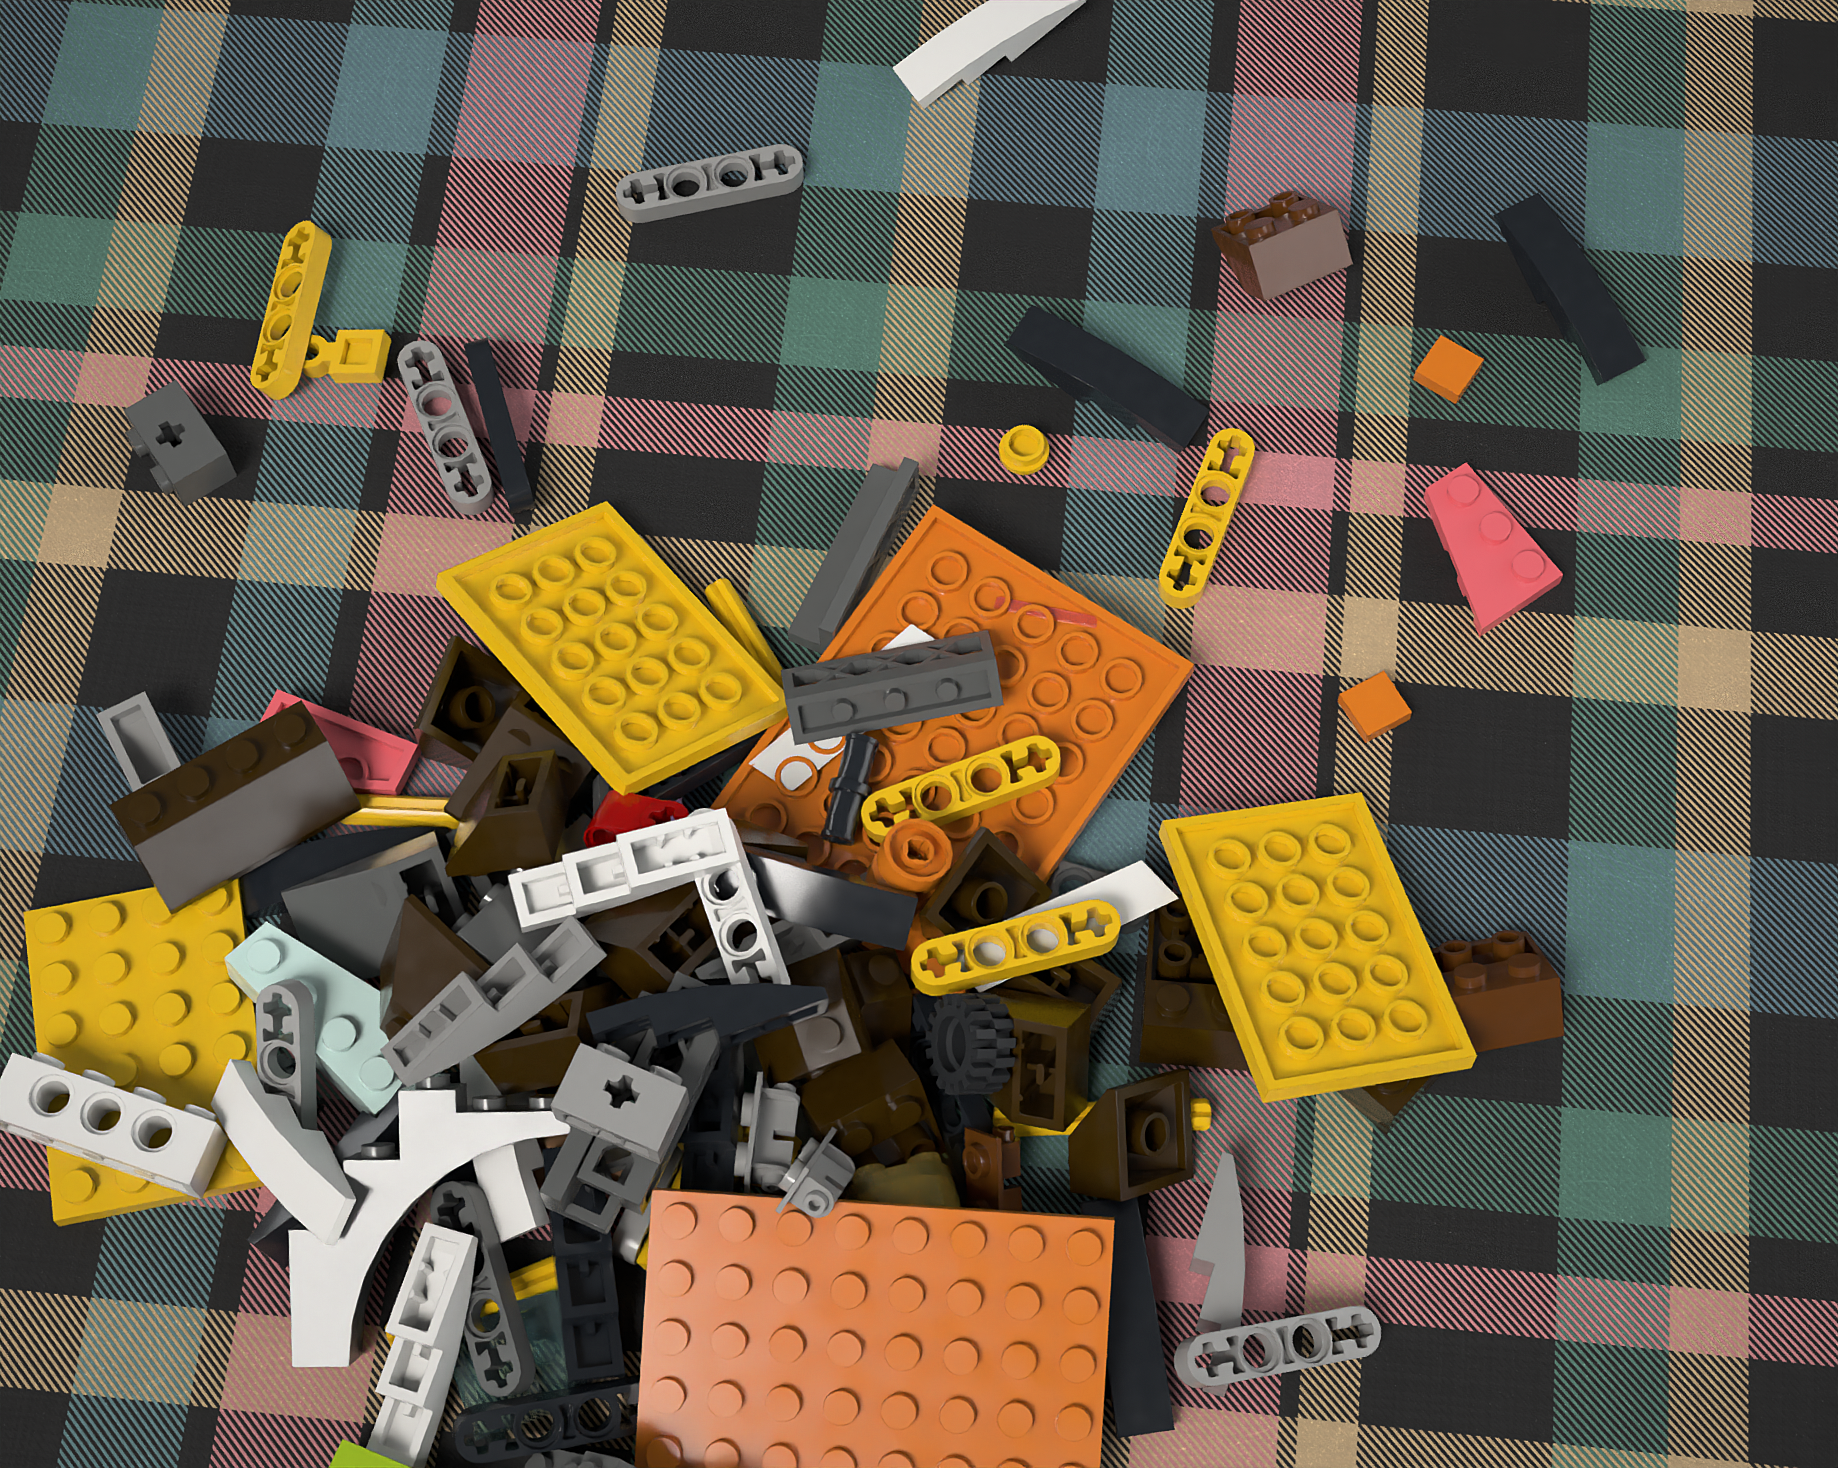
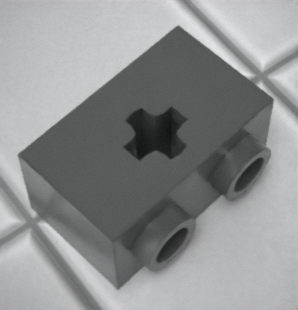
[123,380,237,507]

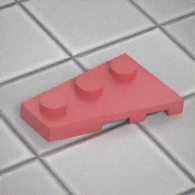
[1423,462,1563,637]
[260,689,421,795]

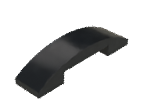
[239,826,457,921]

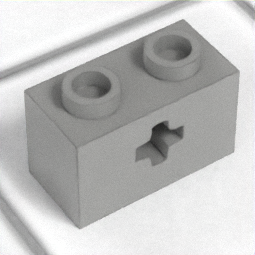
[550,1043,690,1164]

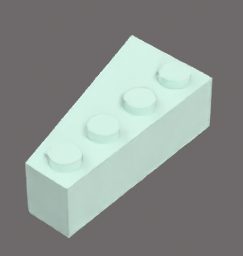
[224,921,442,1118]

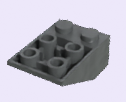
[281,831,466,980]

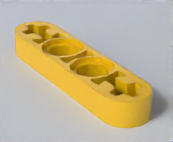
[250,221,332,400]
[1158,428,1255,609]
[861,735,1061,843]
[911,899,1121,996]

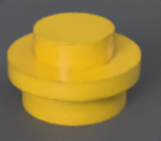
[999,425,1049,475]

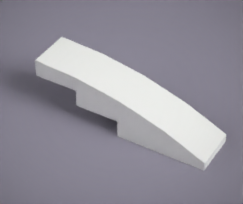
[893,0,1086,109]
[508,808,740,933]
[460,1055,550,1243]
[211,1059,356,1246]
[366,1222,478,1468]

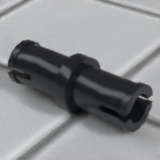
[820,733,880,846]

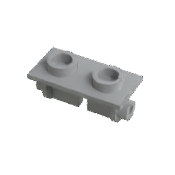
[734,1072,800,1193]
[775,1127,855,1218]

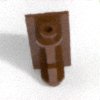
[962,1125,1022,1211]

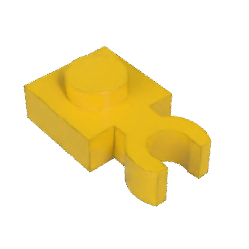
[302,329,391,383]

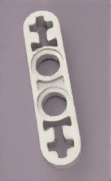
[687,808,791,985]

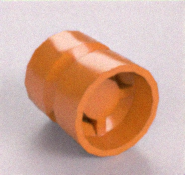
[865,818,953,914]

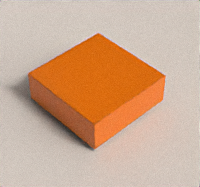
[1413,335,1484,404]
[1338,671,1412,743]

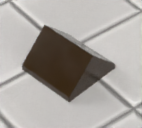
[413,635,525,771]
[919,826,1053,940]

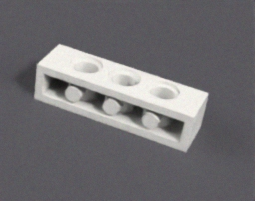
[0,1052,228,1199]

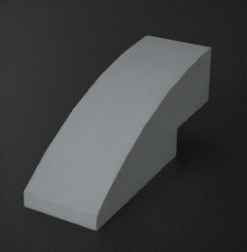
[96,691,182,792]

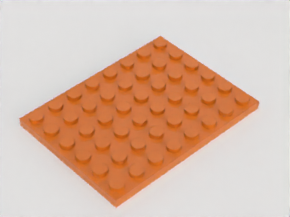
[709,504,1194,1000]
[634,1187,1115,1468]

